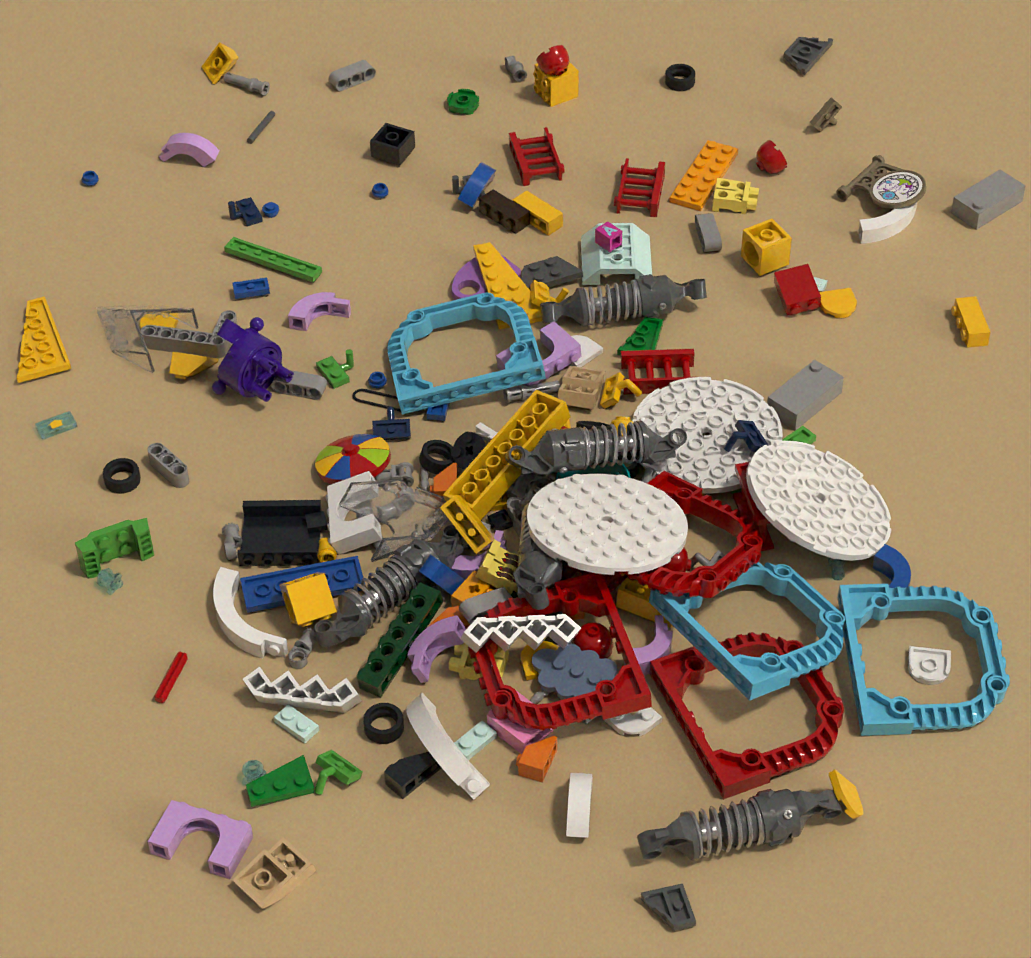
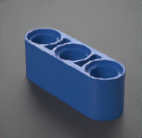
[419,555,465,595]

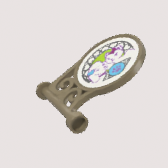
[836,155,926,209]

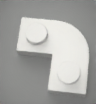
[604,707,662,737]

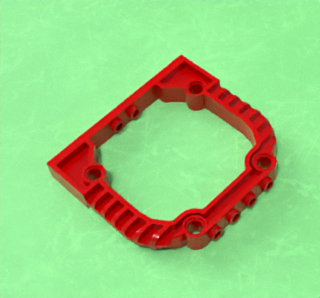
[618,471,763,598]
[468,573,652,731]
[650,632,844,800]

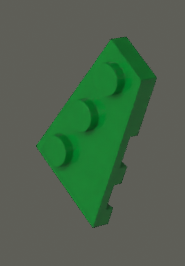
[617,317,663,356]
[246,755,314,807]

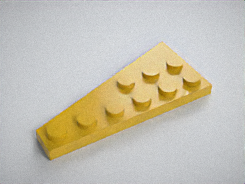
[473,242,542,330]
[17,296,71,383]

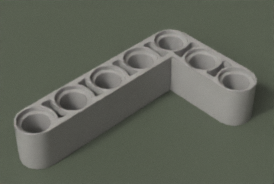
[141,310,238,358]

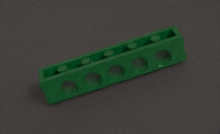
[357,583,443,698]

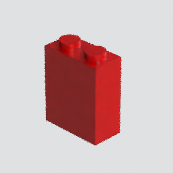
[774,264,821,316]

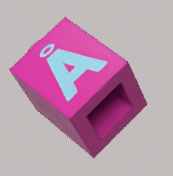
[595,221,622,252]

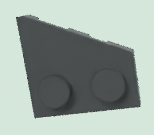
[641,883,696,931]

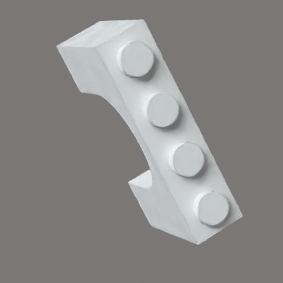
[326,471,382,555]

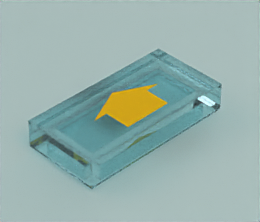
[35,411,77,440]

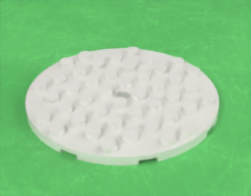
[632,377,783,493]
[746,441,891,561]
[526,474,688,575]

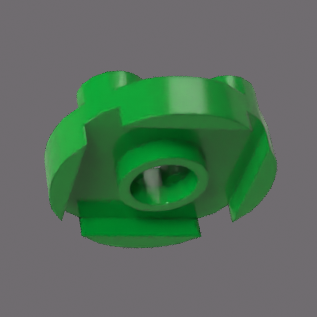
[447,89,479,115]

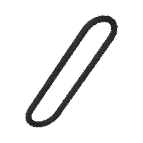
[353,388,401,412]

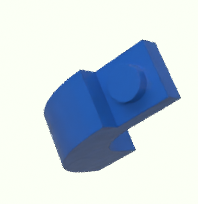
[458,162,496,207]
[873,544,911,588]

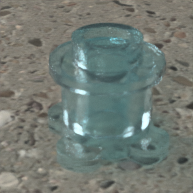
[97,568,123,595]
[242,760,266,786]

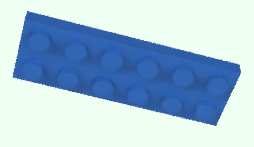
[240,556,366,613]

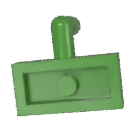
[316,349,354,389]
[315,750,363,794]

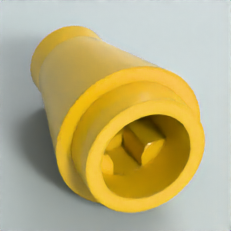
[317,538,337,562]

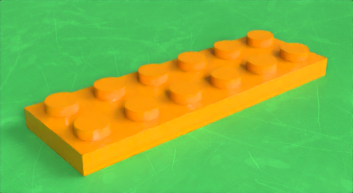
[669,140,738,211]

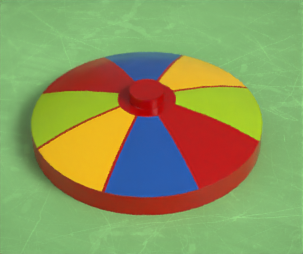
[315,434,391,484]

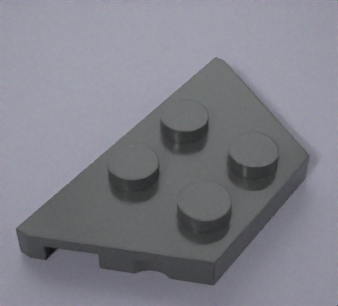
[784,37,833,75]
[521,256,583,291]

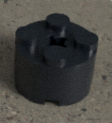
[451,432,492,469]

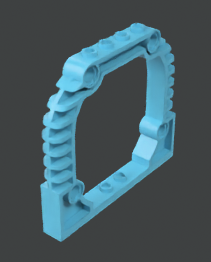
[387,292,546,415]
[649,562,845,701]
[837,584,1010,736]

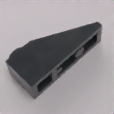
[384,751,442,799]

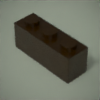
[479,189,530,234]

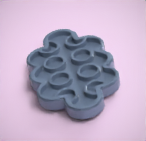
[532,643,618,700]

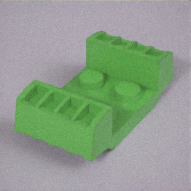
[75,518,154,578]

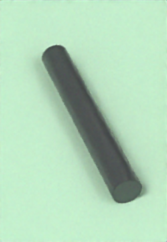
[247,111,275,144]

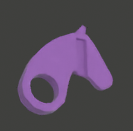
[452,255,521,300]

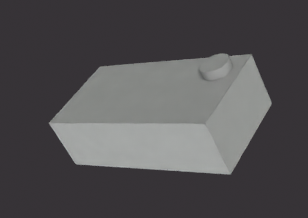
[951,170,1025,230]
[767,360,844,431]

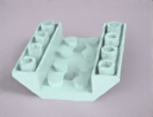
[581,223,652,285]

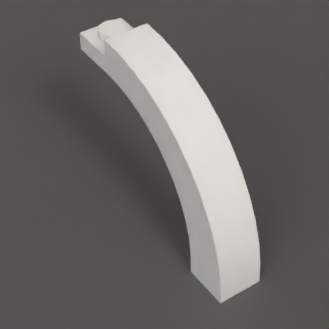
[858,202,917,244]
[213,567,288,659]
[406,693,490,800]

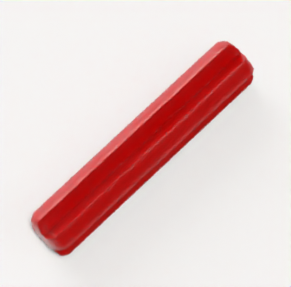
[154,651,188,703]

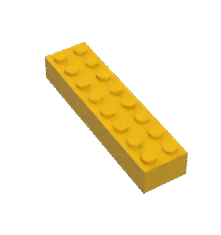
[443,390,571,521]

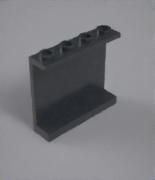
[237,500,322,566]

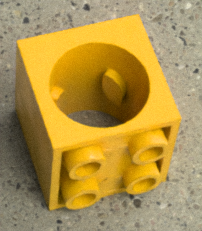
[533,62,579,107]
[741,218,792,276]
[279,572,337,627]

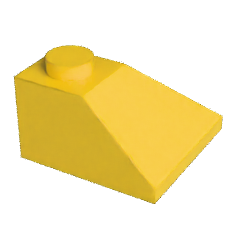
[201,42,239,84]
[169,352,218,379]

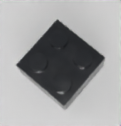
[370,123,415,165]

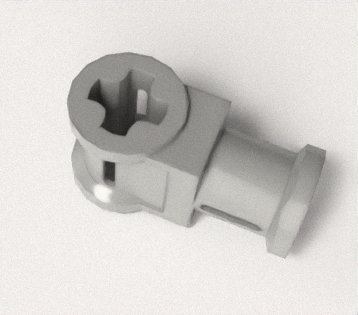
[376,462,414,488]

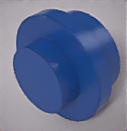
[82,171,99,186]
[372,183,389,198]
[262,202,279,218]
[368,371,387,388]

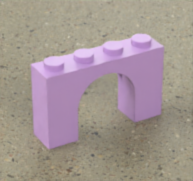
[496,321,582,387]
[148,800,253,879]

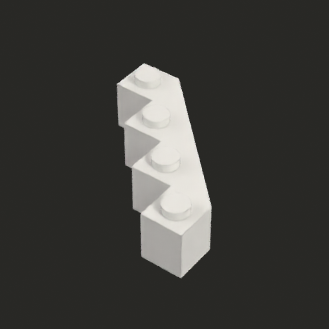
[461,614,581,653]
[243,667,362,713]

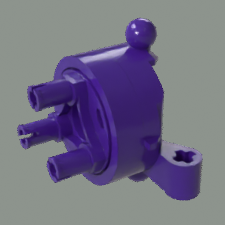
[212,317,294,402]

